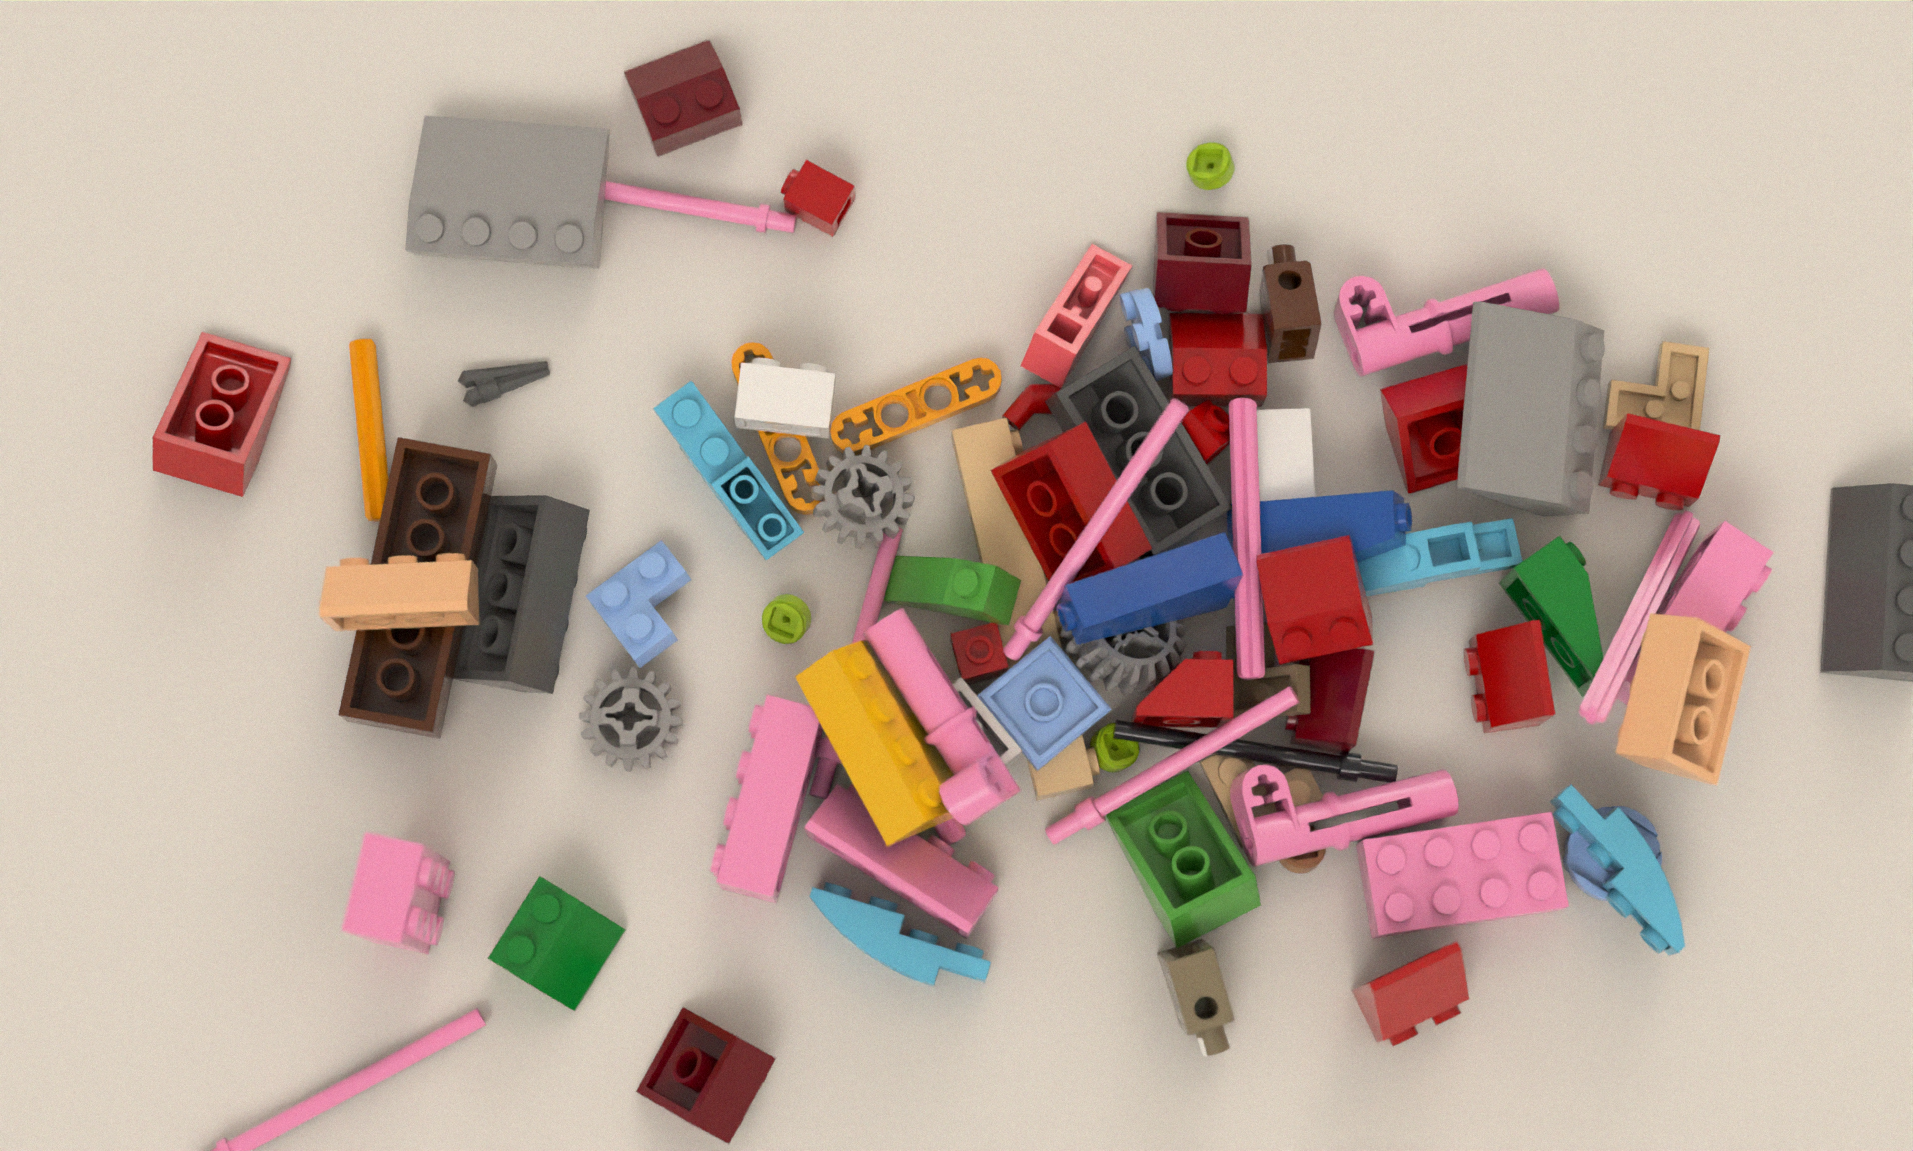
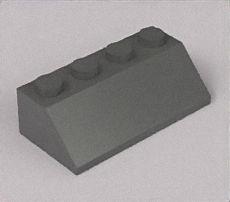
[1045,346,1232,560]
[1820,483,1913,682]
[453,495,590,694]

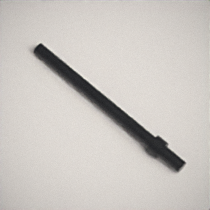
[1113,720,1398,783]

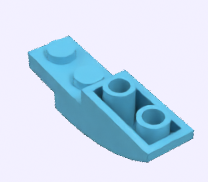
[653,380,804,560]
[1358,518,1523,596]
[1549,785,1685,955]
[810,882,991,987]

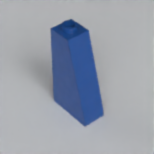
[1227,490,1412,600]
[1057,532,1244,645]

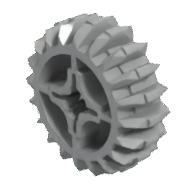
[1060,621,1187,695]

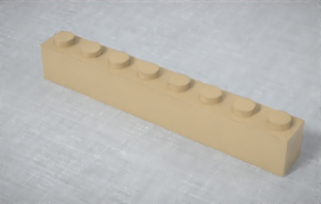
[951,418,1100,801]

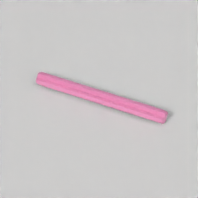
[1229,398,1265,679]
[1579,511,1700,725]

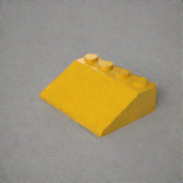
[795,640,954,847]

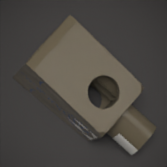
[1157,939,1234,1056]

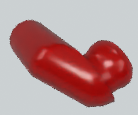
[1002,384,1062,431]

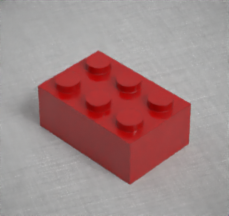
[990,422,1152,583]

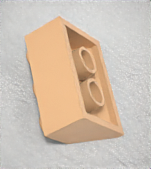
[319,553,479,631]
[1616,613,1751,785]

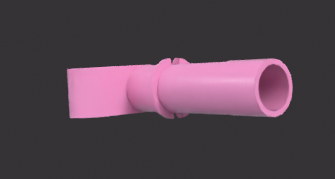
[1334,268,1559,377]
[863,608,1022,825]
[1230,765,1459,866]

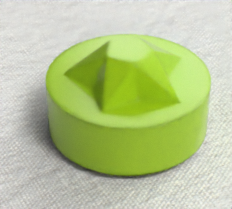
[1186,142,1235,190]
[762,594,812,644]
[1090,723,1140,773]

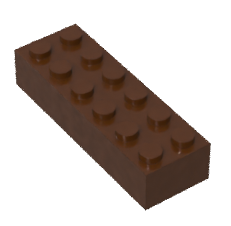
[338,437,497,739]

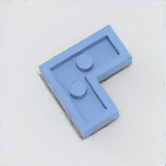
[586,540,691,668]

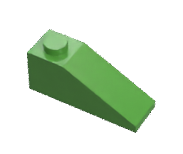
[884,556,1021,626]

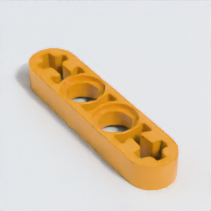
[731,342,821,515]
[830,357,1002,455]

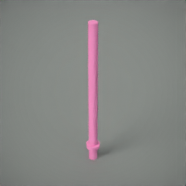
[605,181,797,233]
[1003,399,1189,661]
[211,1008,486,1151]

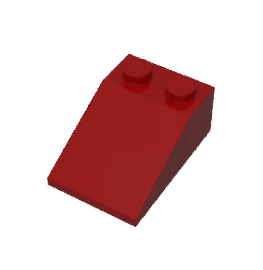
[152,332,291,497]
[1351,941,1469,1046]

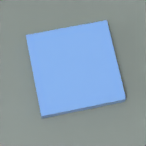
[977,636,1112,771]

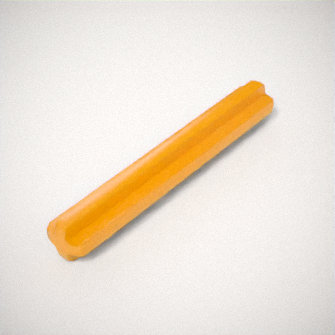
[349,338,389,522]

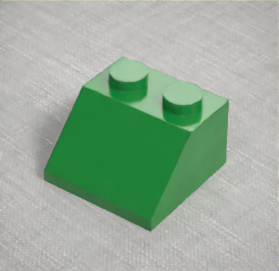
[488,876,626,1011]

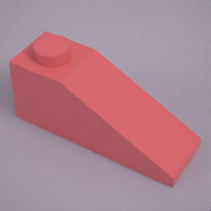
[1021,244,1132,388]

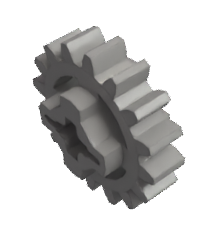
[811,445,915,549]
[579,667,683,772]

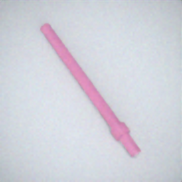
[809,527,903,799]
[1045,686,1300,845]

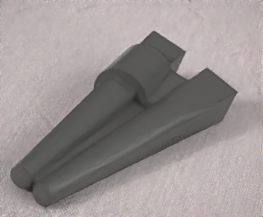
[458,361,550,407]

